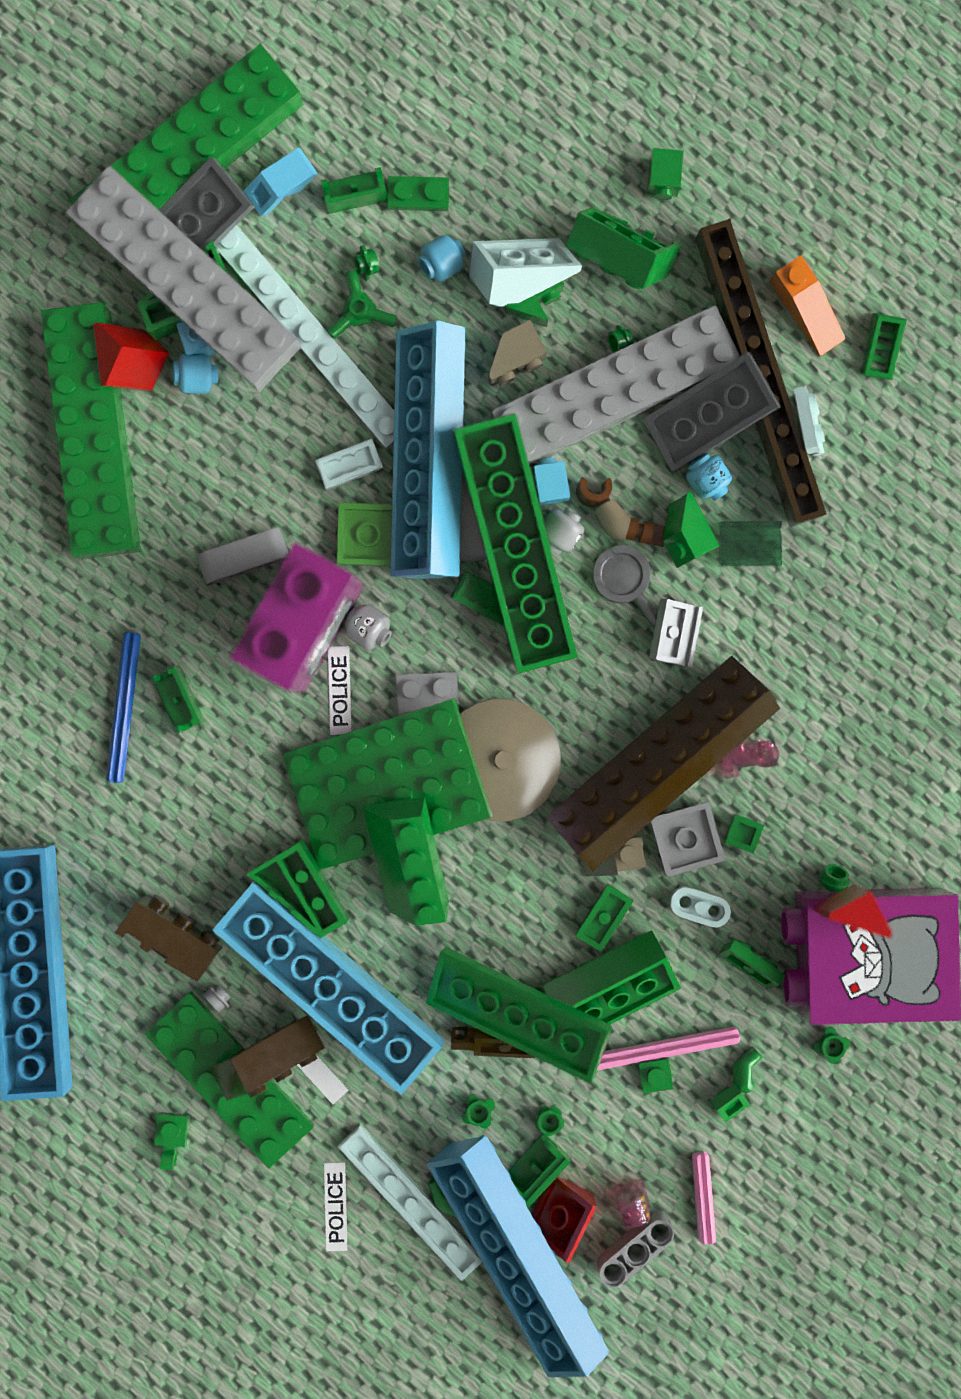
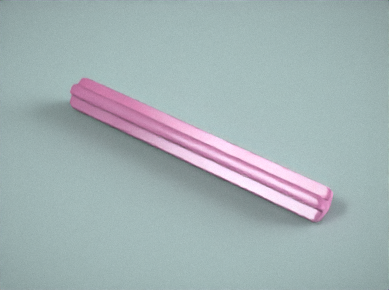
[597,1027,740,1070]

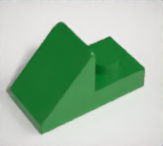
[503,280,564,327]

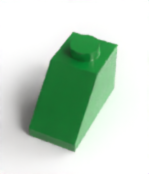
[663,492,719,568]

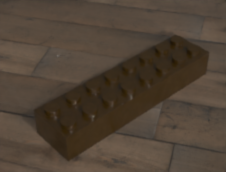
[546,655,780,871]

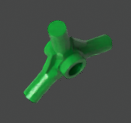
[327,270,397,340]

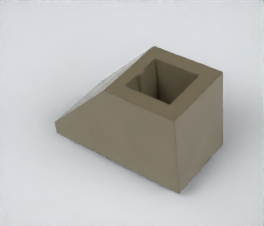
[489,320,547,386]

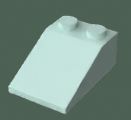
[469,238,582,306]

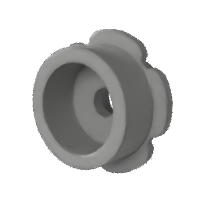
[202,985,231,1013]

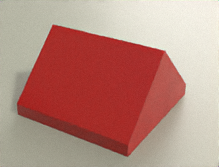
[93,323,169,391]
[814,884,893,939]
[531,1176,597,1263]

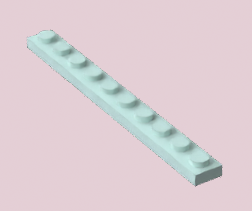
[216,225,395,450]

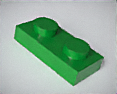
[387,176,449,211]
[575,883,634,952]
[718,940,785,989]

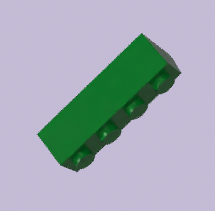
[363,797,449,926]
[543,930,681,1025]

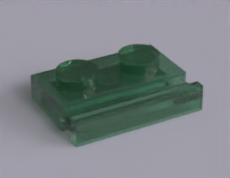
[719,521,782,567]

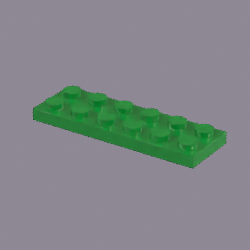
[426,947,612,1084]
[145,991,315,1169]

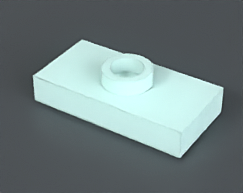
[315,439,383,490]

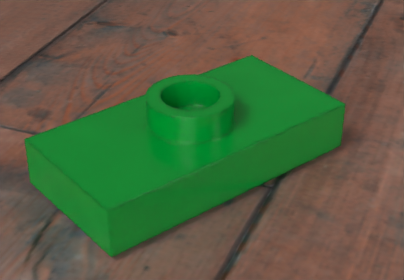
[450,571,503,626]

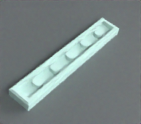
[337,1124,482,1281]

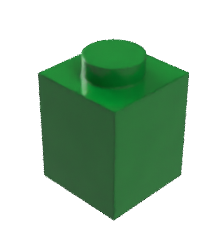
[647,148,684,200]

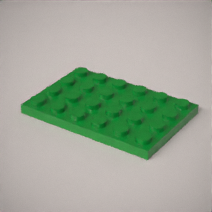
[282,698,493,870]

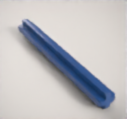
[106,632,141,783]

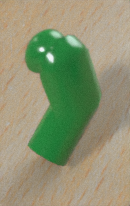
[732,1046,763,1093]
[427,1178,456,1217]

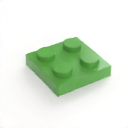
[337,503,392,567]

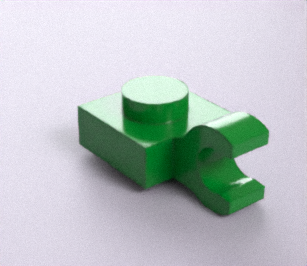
[154,1112,189,1170]

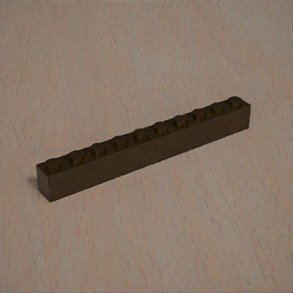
[695,219,827,528]

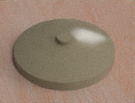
[460,699,561,822]

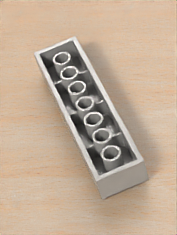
[66,166,301,393]
[491,305,740,466]

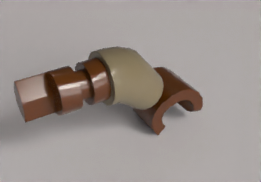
[576,477,665,547]

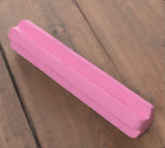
[692,1152,716,1244]

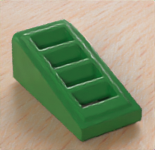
[861,313,907,380]

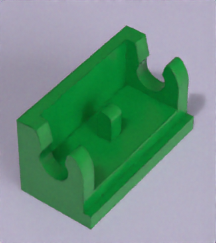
[321,167,388,214]
[151,666,206,735]
[508,1133,570,1208]

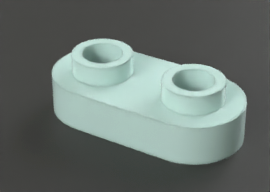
[669,886,731,927]

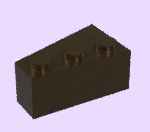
[115,894,223,981]
[210,1015,325,1100]

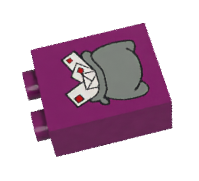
[230,542,364,692]
[781,888,961,1025]

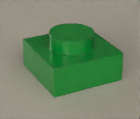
[723,814,764,854]
[638,1057,673,1094]
[710,1084,750,1122]

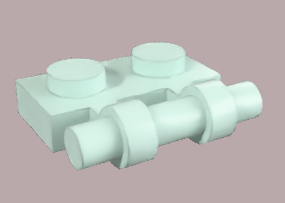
[794,386,825,456]

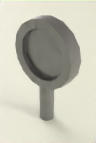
[592,545,658,626]

